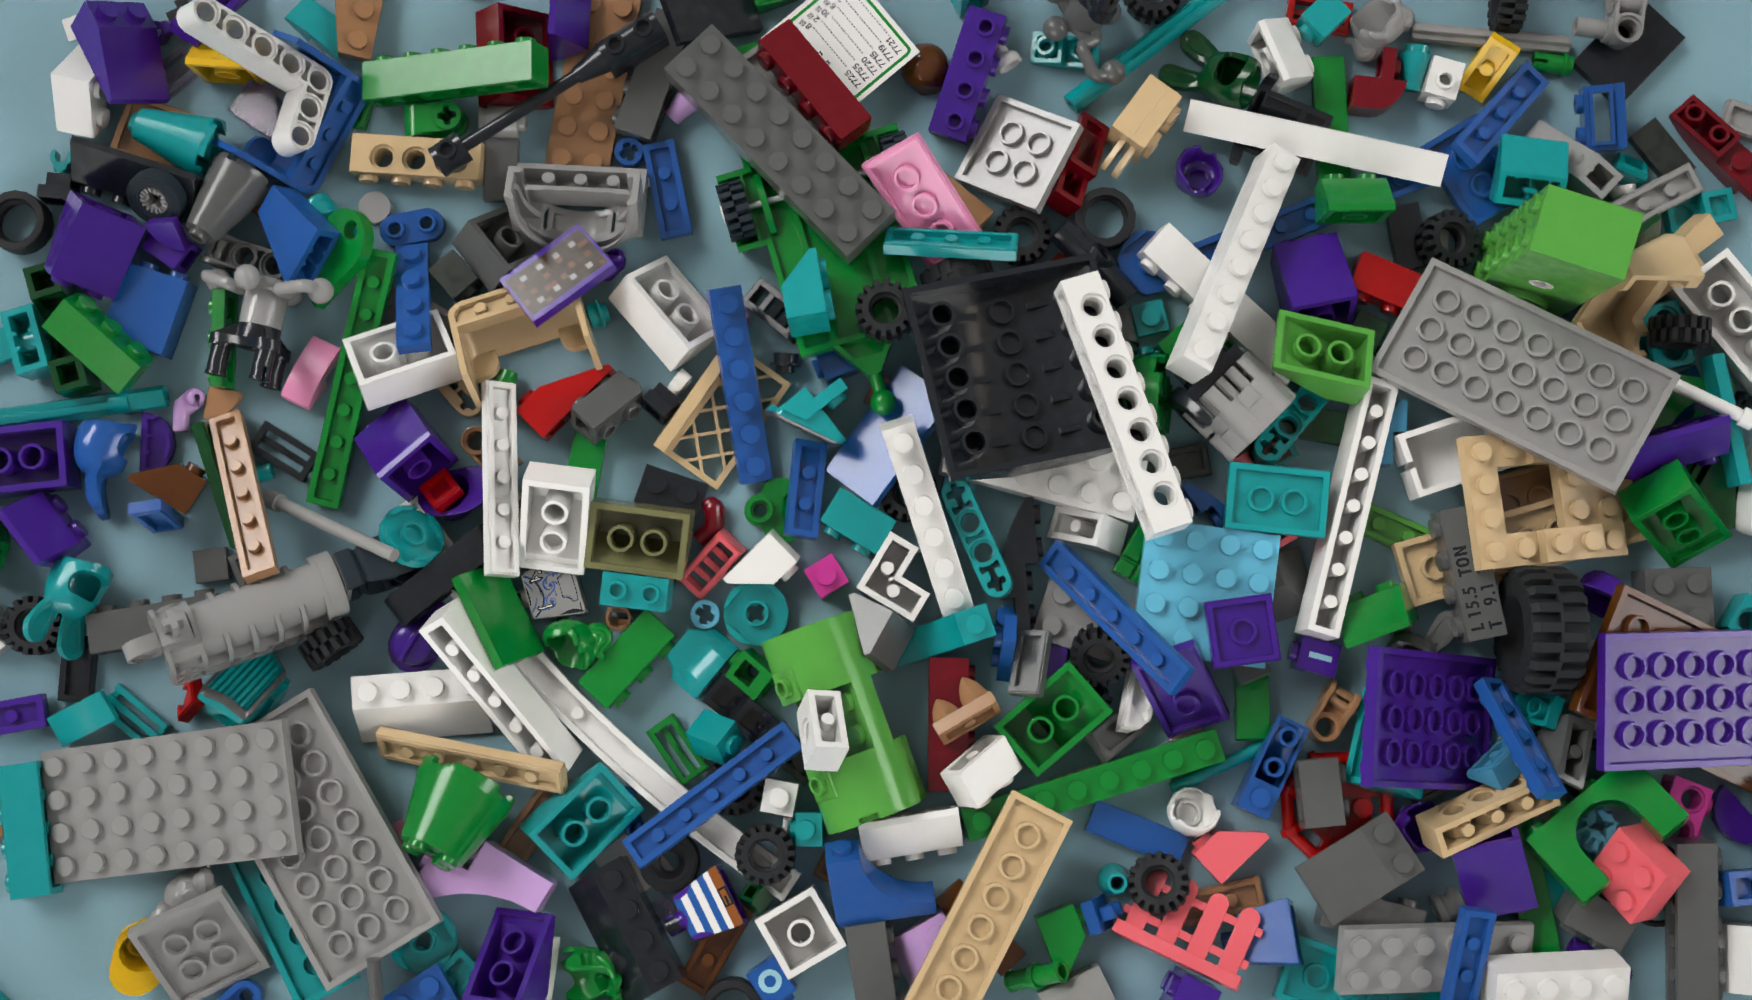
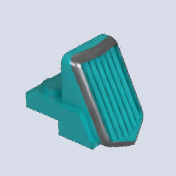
[764,378,849,447]
[197,652,291,726]

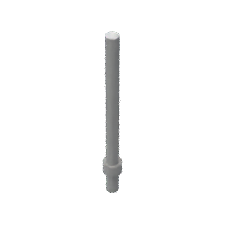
[261,488,399,562]

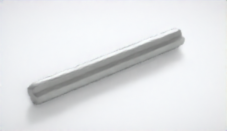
[1410,22,1571,55]

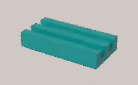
[108,683,171,739]

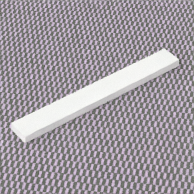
[1183,99,1449,187]

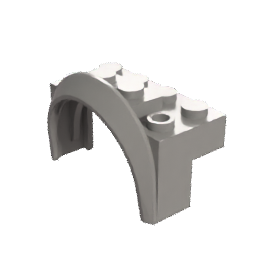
[504,162,649,252]

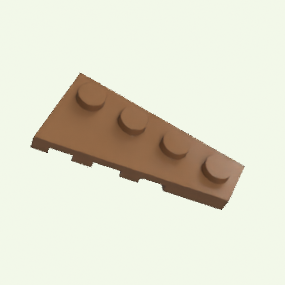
[335,0,384,62]

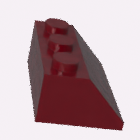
[475,2,554,110]

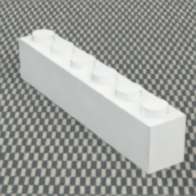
[1136,223,1291,385]
[880,414,974,617]
[419,597,583,772]

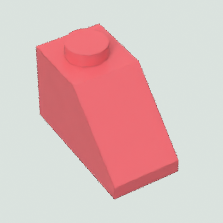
[1190,829,1270,884]

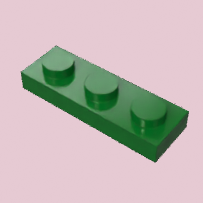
[207,289,238,390]

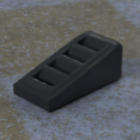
[743,277,796,344]

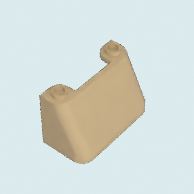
[1571,233,1705,358]

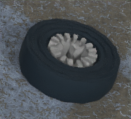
[126,168,188,222]

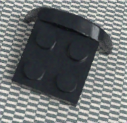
[1229,73,1334,177]
[1167,344,1244,433]

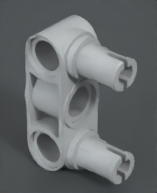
[1571,0,1648,50]

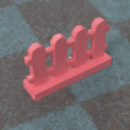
[1112,871,1264,993]

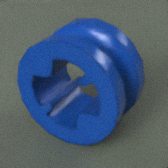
[614,137,644,168]

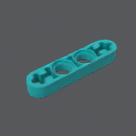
[1251,387,1330,466]
[941,480,1013,598]

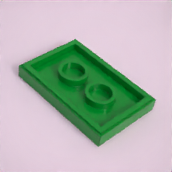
[451,567,545,671]

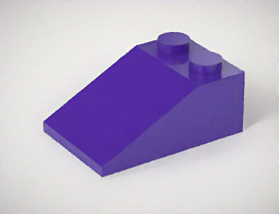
[70,0,170,104]
[461,907,556,1000]

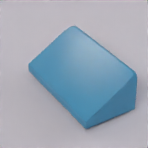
[1466,739,1522,790]

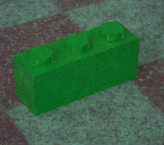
[41,292,155,394]
[578,610,678,709]

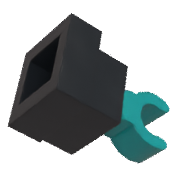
[36,150,81,206]

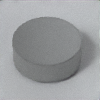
[358,191,393,225]

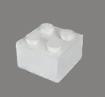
[755,883,847,980]

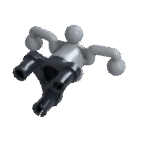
[200,264,334,391]

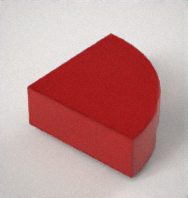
[177,678,205,723]

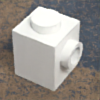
[1417,55,1466,110]

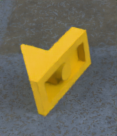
[1459,31,1521,103]

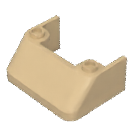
[448,287,603,409]

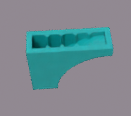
[898,603,997,667]

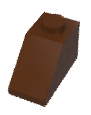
[127,461,209,515]

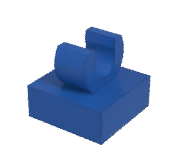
[1080,893,1124,936]

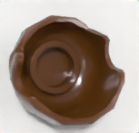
[901,43,950,96]

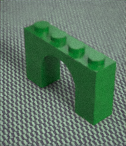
[1525,770,1690,908]

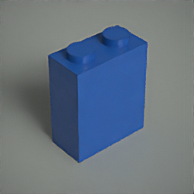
[107,260,198,360]

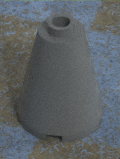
[186,151,270,245]

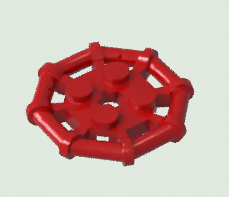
[1280,750,1395,858]

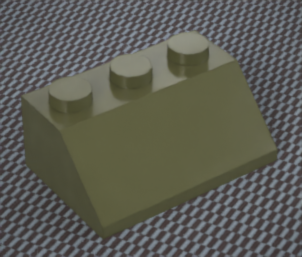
[583,497,695,580]

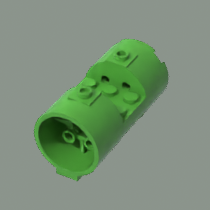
[761,610,927,835]

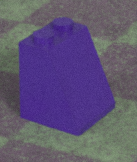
[44,190,146,300]
[1270,232,1358,325]
[354,398,459,502]
[1453,825,1538,916]

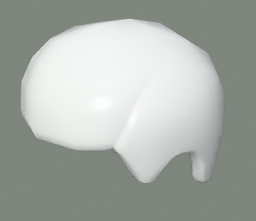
[1167,787,1221,837]

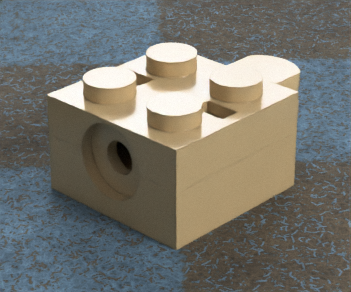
[1100,74,1183,179]

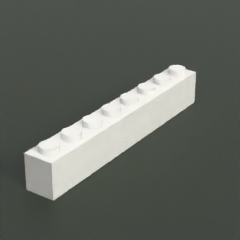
[1165,142,1300,384]
[1294,376,1399,641]

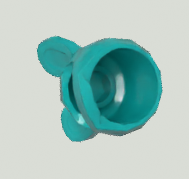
[23,556,113,661]

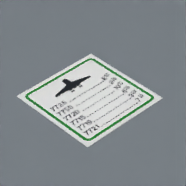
[761,0,920,102]

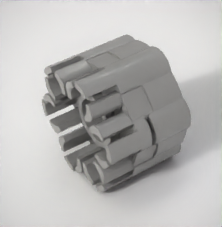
[1182,349,1297,462]

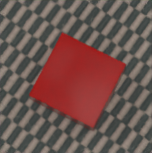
[418,468,465,514]

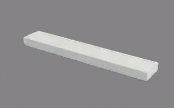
[481,379,520,578]

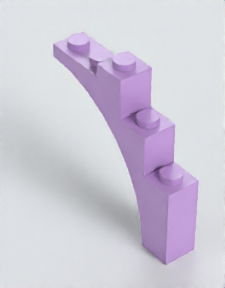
[418,840,559,913]

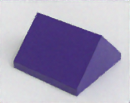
[548,0,591,61]

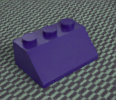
[1624,414,1731,482]

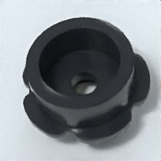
[770,353,802,374]

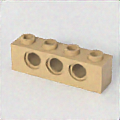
[349,133,486,191]
[1415,773,1561,859]

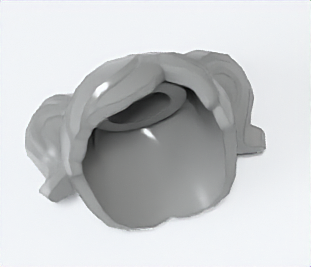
[1344,0,1414,62]
[150,865,219,918]

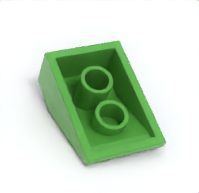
[1271,309,1375,405]

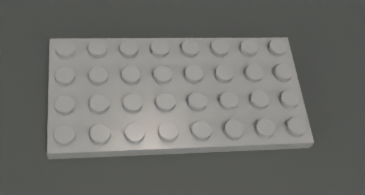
[1371,257,1681,495]
[254,688,445,992]
[40,718,304,884]

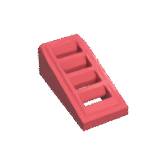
[679,528,747,600]

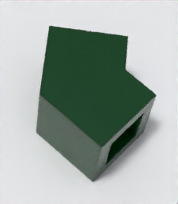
[738,881,774,916]

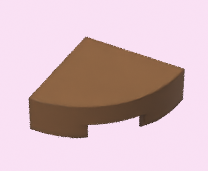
[203,387,244,420]

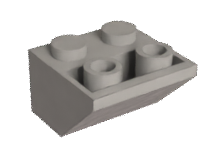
[1036,962,1116,1000]

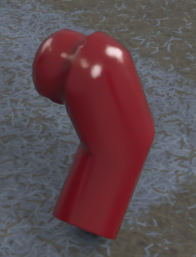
[693,497,725,547]

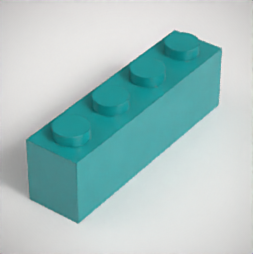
[0,761,63,901]

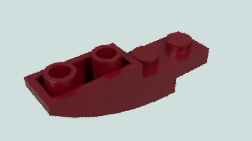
[1668,94,1752,202]

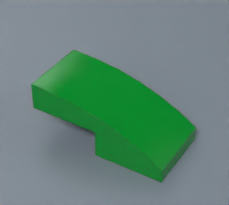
[1233,673,1270,741]

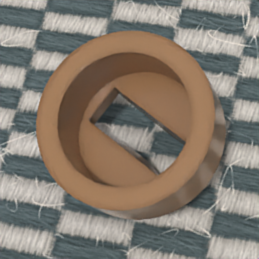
[605,606,633,631]

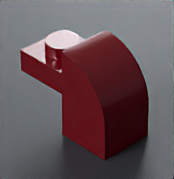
[1347,47,1407,118]

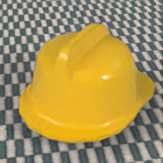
[109,917,160,996]

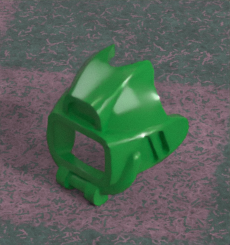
[561,946,622,1000]

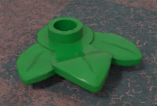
[744,478,795,543]

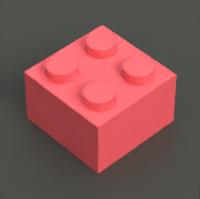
[1593,823,1691,924]

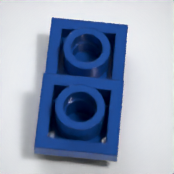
[1180,483,1225,528]

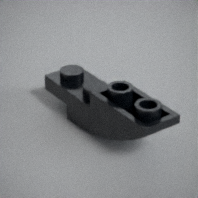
[999,497,1043,632]

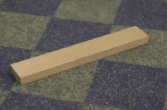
[375,726,568,794]

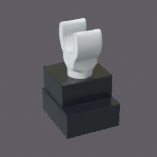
[642,368,692,426]

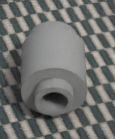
[478,106,528,139]

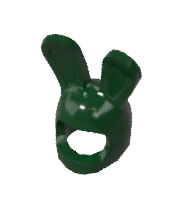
[1158,30,1262,109]

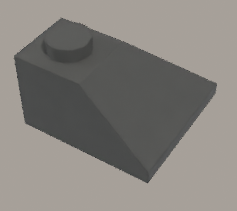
[1273,546,1308,622]

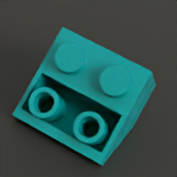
[1489,133,1569,206]
[781,247,835,338]

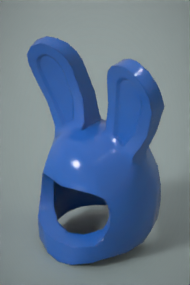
[73,420,137,521]

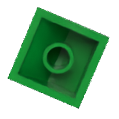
[1314,173,1396,224]
[1341,579,1419,649]

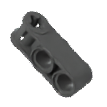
[199,234,284,281]

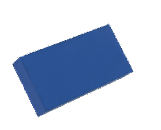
[128,498,184,533]

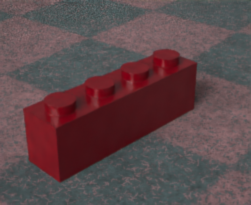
[757,19,872,152]
[927,658,975,792]

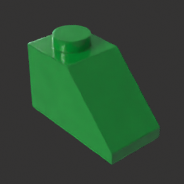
[1033,901,1087,974]

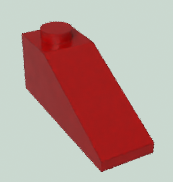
[517,364,616,441]

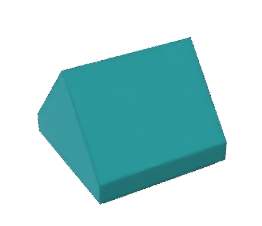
[1611,152,1648,189]

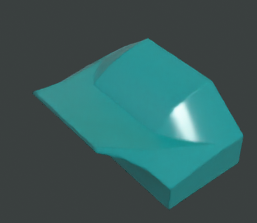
[667,628,739,699]

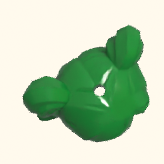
[542,616,613,670]

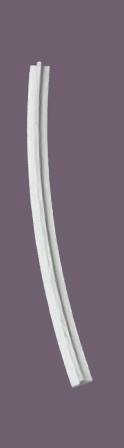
[399,496,802,902]

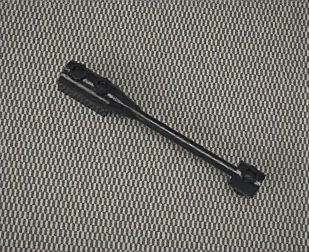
[428,10,670,177]

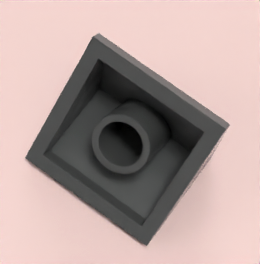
[849,592,915,673]

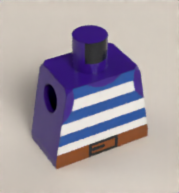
[664,865,750,941]

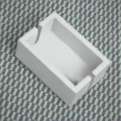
[1393,416,1510,501]

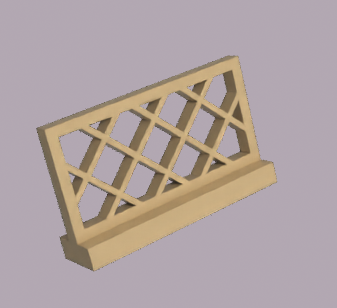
[652,354,791,490]

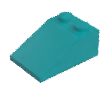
[518,762,644,881]

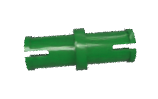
[1004,960,1069,992]

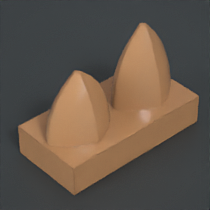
[932,677,1002,746]

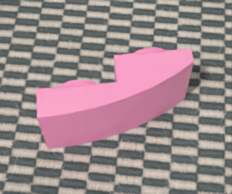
[281,336,341,411]

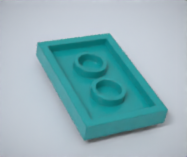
[1223,461,1331,539]

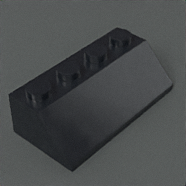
[70,135,203,226]
[568,856,688,1000]

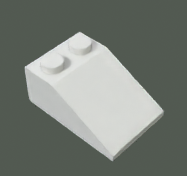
[519,461,596,575]

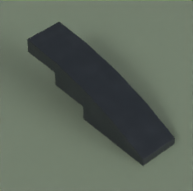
[699,672,809,785]

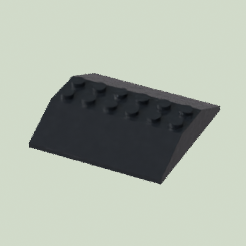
[901,253,1144,482]

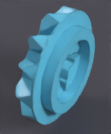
[1576,807,1621,855]

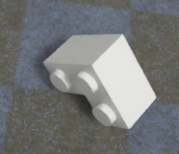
[50,45,110,139]
[856,531,930,624]

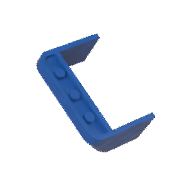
[212,29,366,194]

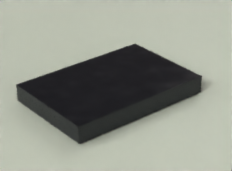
[660,0,764,47]
[1573,4,1686,101]

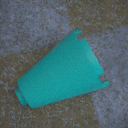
[128,108,227,180]

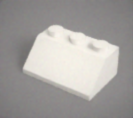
[608,255,715,371]
[342,309,463,411]
[858,804,964,866]

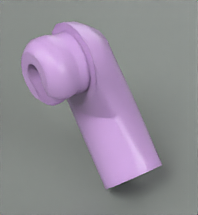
[173,388,205,432]

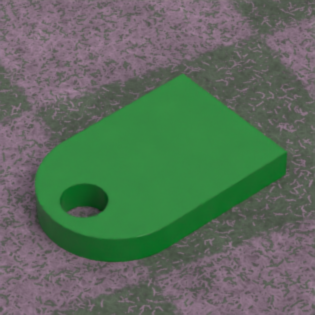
[311,208,374,309]

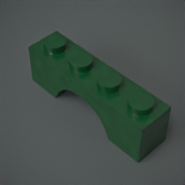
[22,262,102,399]

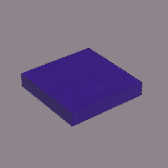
[1203,593,1282,669]

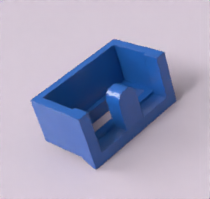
[1573,82,1628,153]

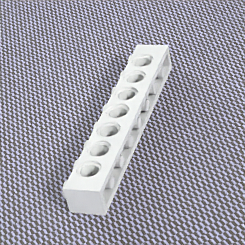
[1054,270,1193,541]

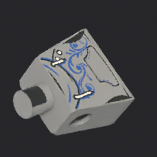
[516,569,591,620]

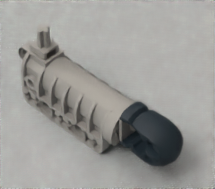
[122,536,423,686]

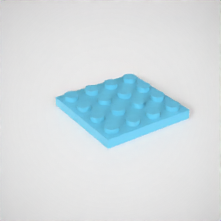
[1135,524,1281,669]

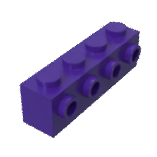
[928,4,1011,145]

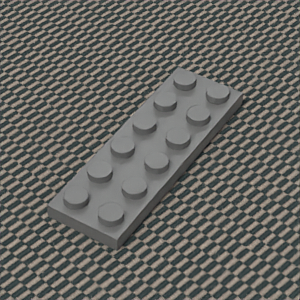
[1334,920,1534,995]

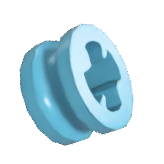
[690,600,721,630]

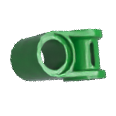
[403,101,469,139]

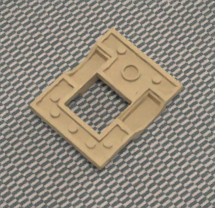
[1456,434,1628,571]

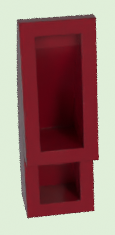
[1045,111,1110,218]

